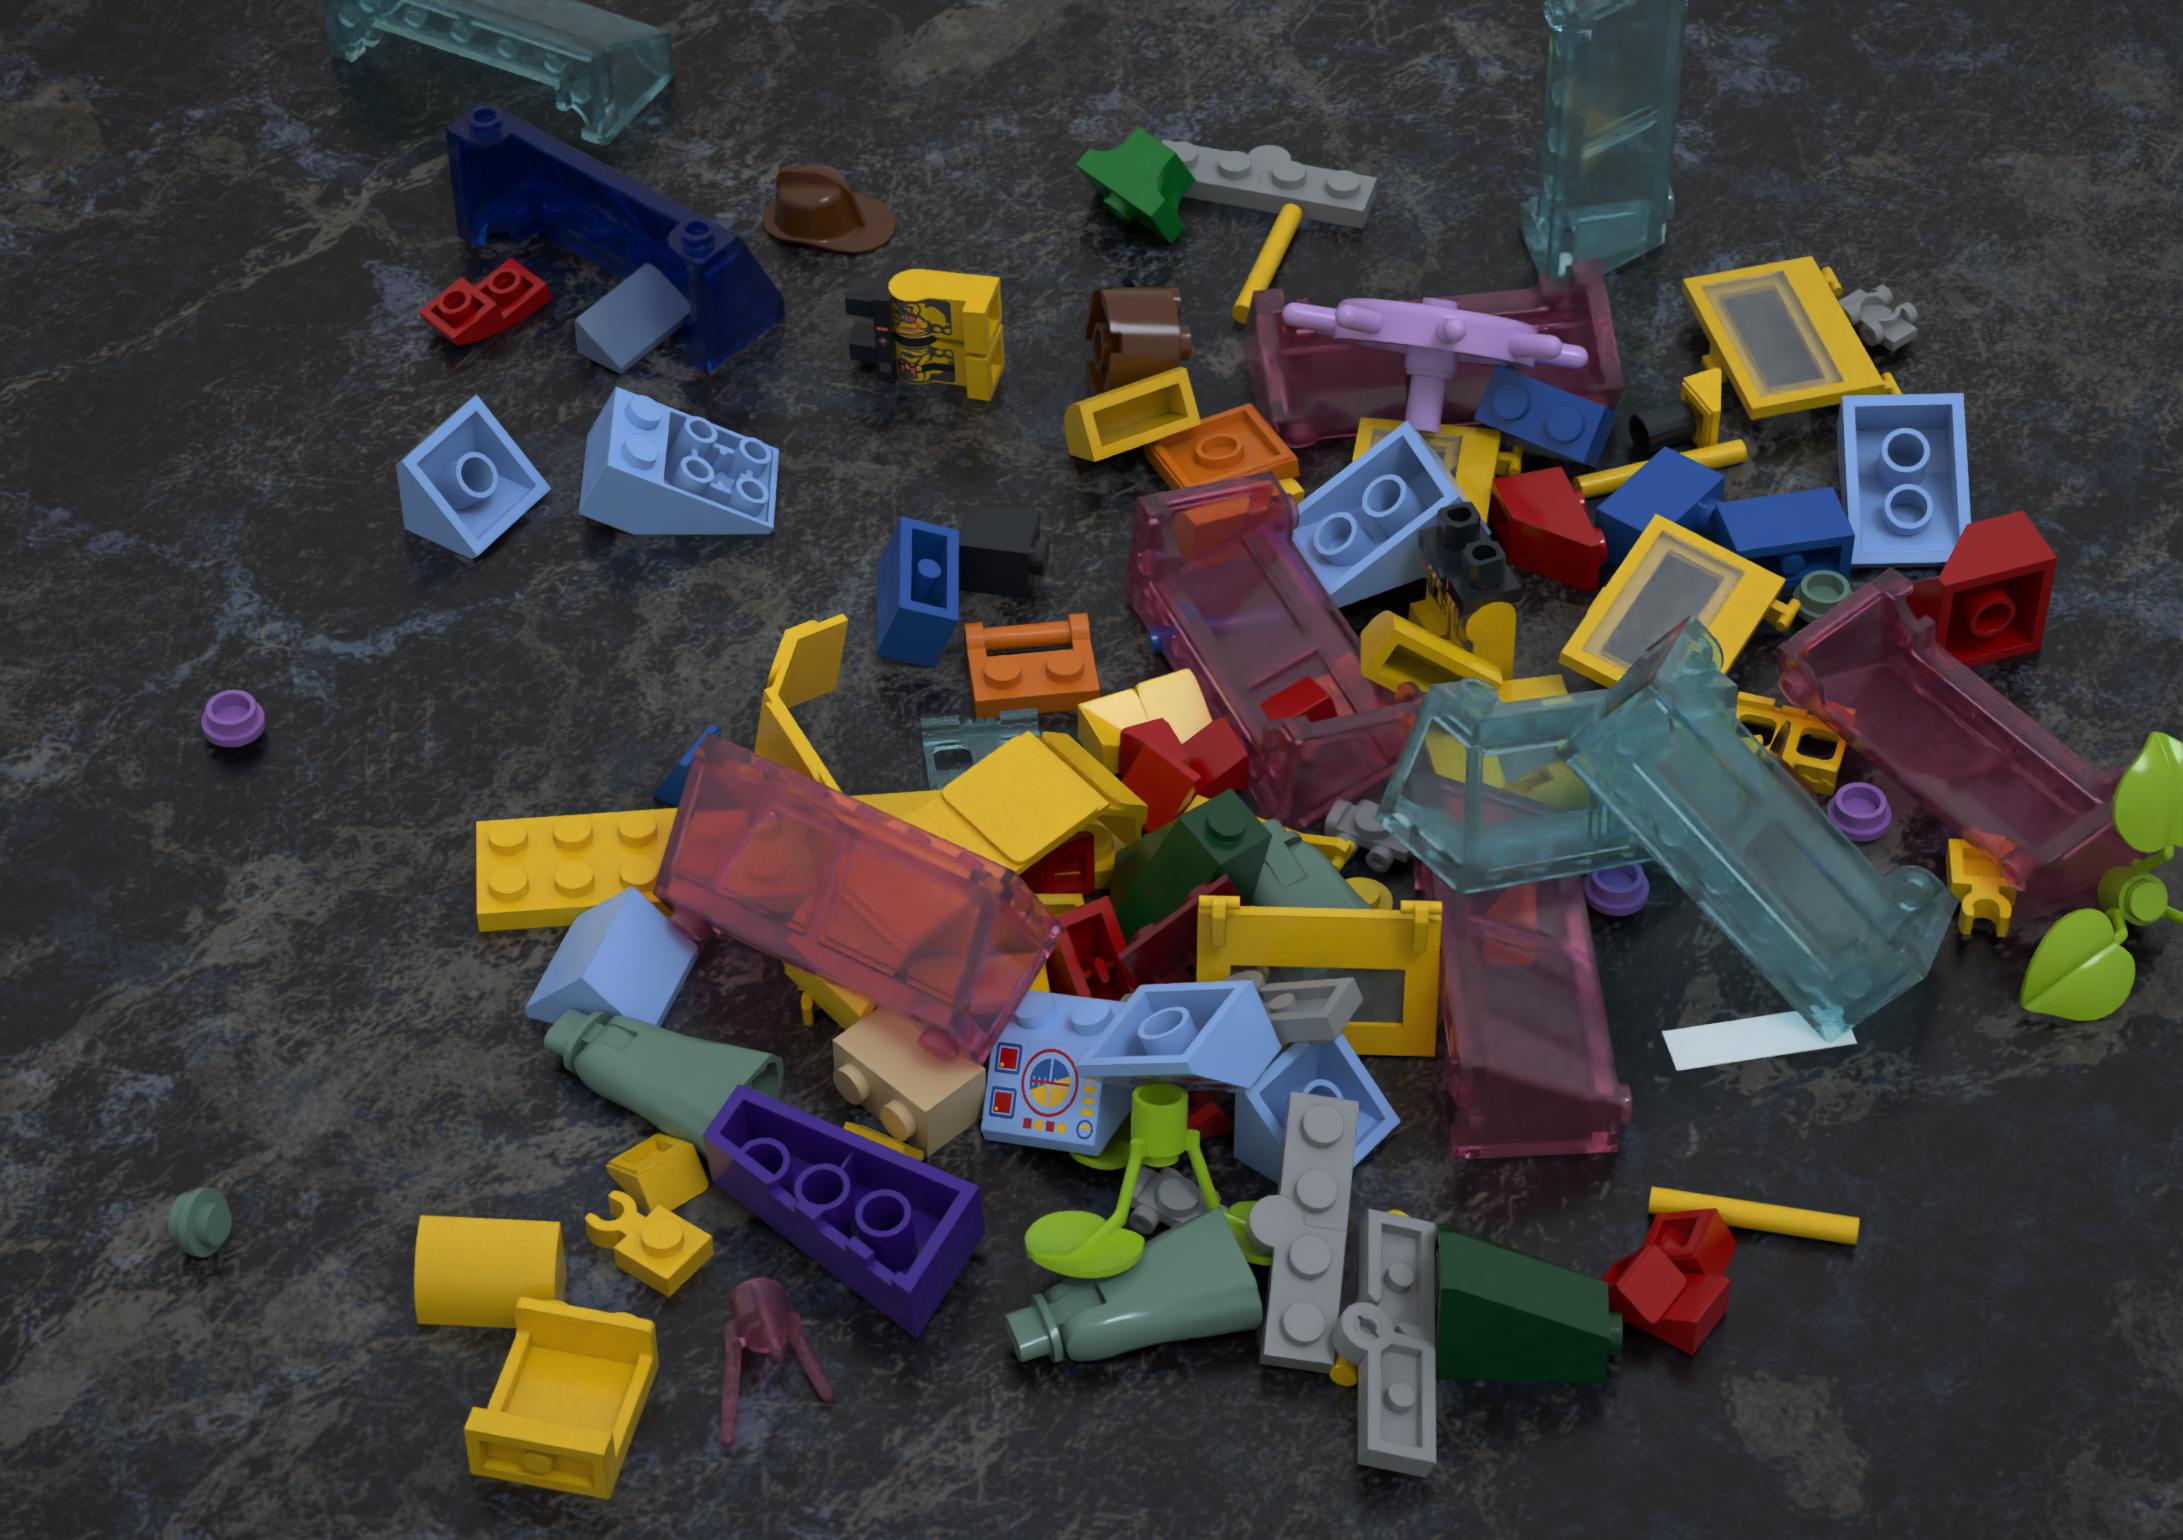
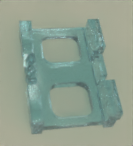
[921,708,1040,790]

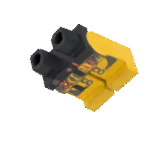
[845,263,1005,402]
[1409,501,1522,681]

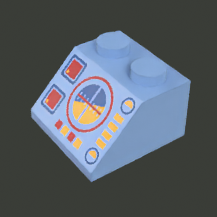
[1075,980,1282,1093]
[981,990,1133,1156]

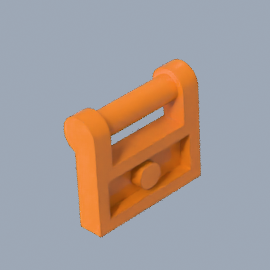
[963,612,1100,719]

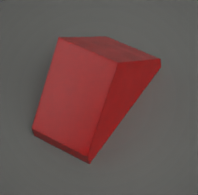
[1045,896,1140,1001]

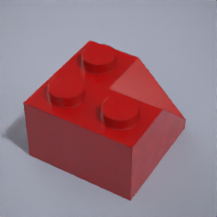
[1896,511,2057,678]

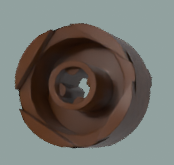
[1085,286,1192,397]

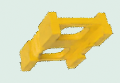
[1724,691,1853,796]

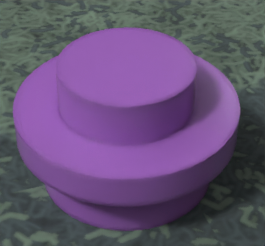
[201,690,266,747]
[1826,782,1892,841]
[1583,856,1649,916]

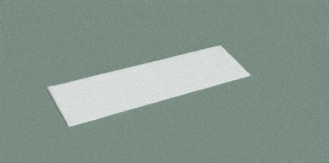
[1662,1004,1857,1071]

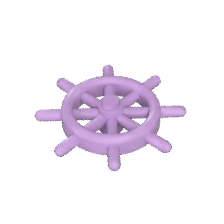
[1282,297,1588,434]

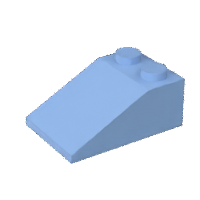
[1837,393,1971,569]
[1262,420,1491,616]

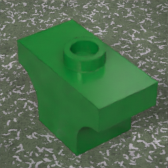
[1076,127,1196,244]

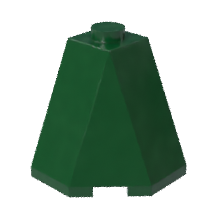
[1109,788,1272,947]
[1435,1224,1623,1384]

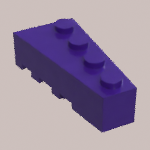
[703,1084,986,1339]

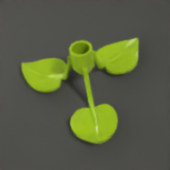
[2019,731,2183,1021]
[1024,1082,1272,1278]

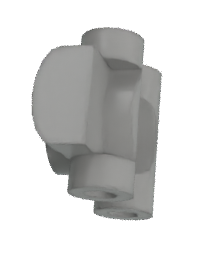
[1838,285,1918,351]
[1324,799,1423,873]
[1129,1165,1229,1234]

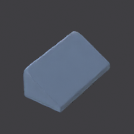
[575,263,696,375]

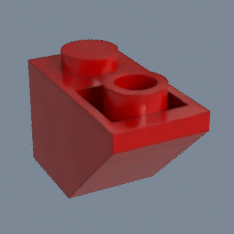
[1489,466,1607,592]

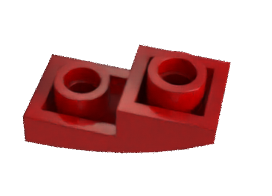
[419,258,552,346]

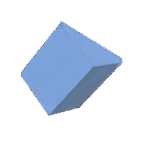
[396,395,551,559]
[525,886,699,1027]
[1234,1033,1401,1184]

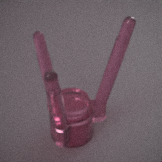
[720,1278,834,1448]

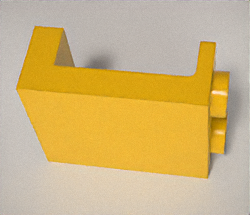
[464,1297,659,1500]

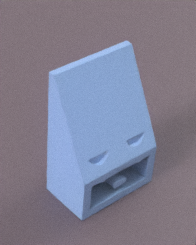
[578,387,779,535]

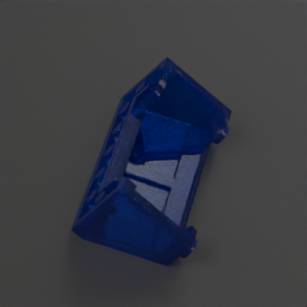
[445,101,785,373]

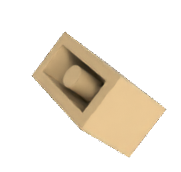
[832,998,986,1157]

